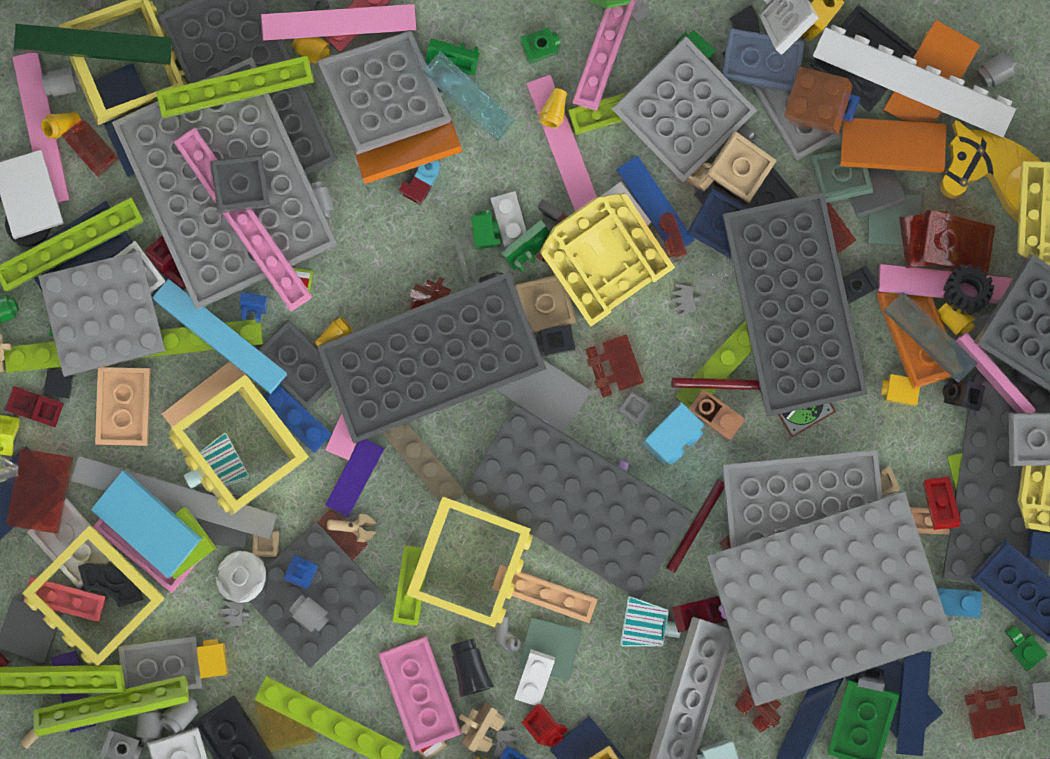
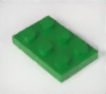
[827,679,899,759]

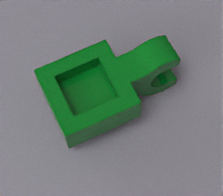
[1004,625,1048,671]

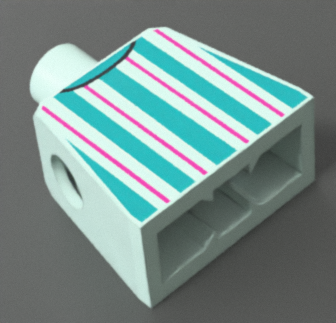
[184,433,249,489]
[620,597,681,646]

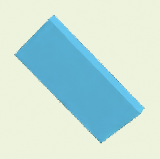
[91,470,202,578]

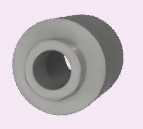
[977,53,1017,88]
[42,67,81,97]
[311,181,335,219]
[289,595,328,633]
[160,696,198,735]
[136,708,164,743]

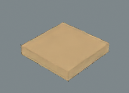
[706,131,777,203]
[515,275,577,333]

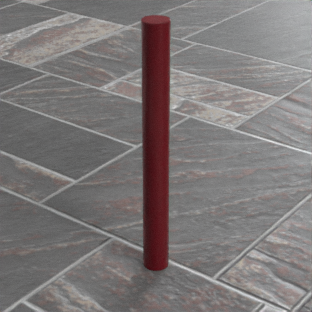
[671,377,760,390]
[666,479,724,573]

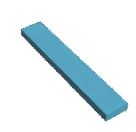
[152,279,287,394]

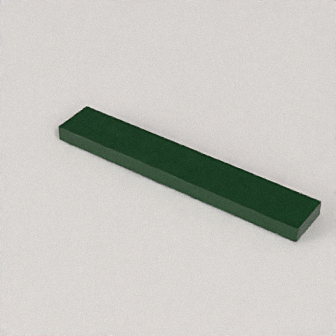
[14,24,172,65]

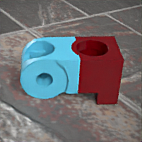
[398,160,440,205]

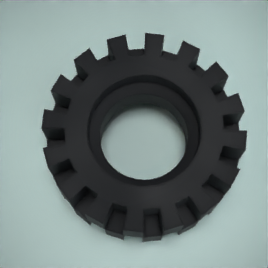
[943,264,994,315]

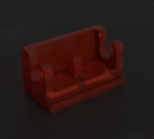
[61,120,119,177]

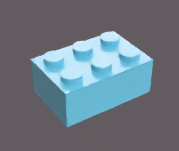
[642,403,704,465]

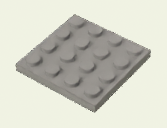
[316,31,451,155]
[611,36,757,182]
[39,251,165,377]

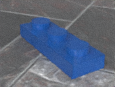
[262,385,332,453]

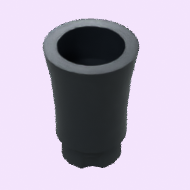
[451,638,495,697]

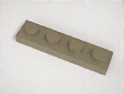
[382,423,464,501]

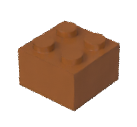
[784,67,853,135]

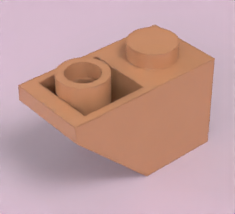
[689,389,745,441]

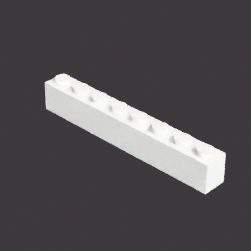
[813,24,1016,137]

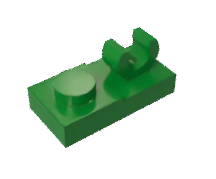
[426,38,480,76]
[501,220,550,272]

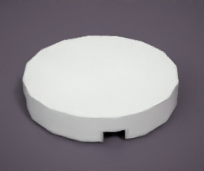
[216,551,266,603]

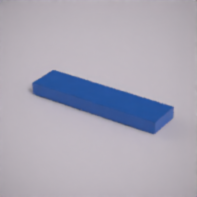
[616,155,694,255]

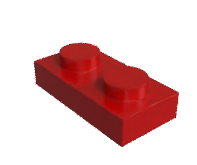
[923,477,961,530]

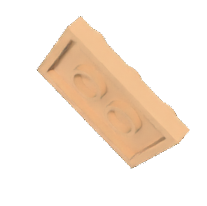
[95,367,151,446]

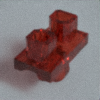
[409,277,451,310]
[735,685,781,732]

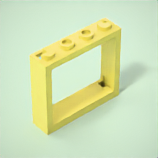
[59,0,187,125]
[168,375,308,516]
[406,497,533,627]
[23,525,166,666]

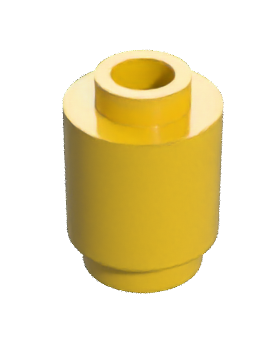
[291,37,331,65]
[938,303,976,336]

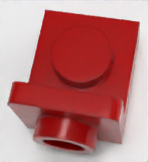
[521,704,568,747]

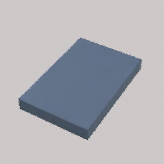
[721,28,805,92]

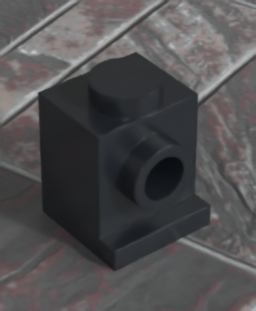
[843,265,879,304]
[536,324,575,357]
[943,378,985,411]

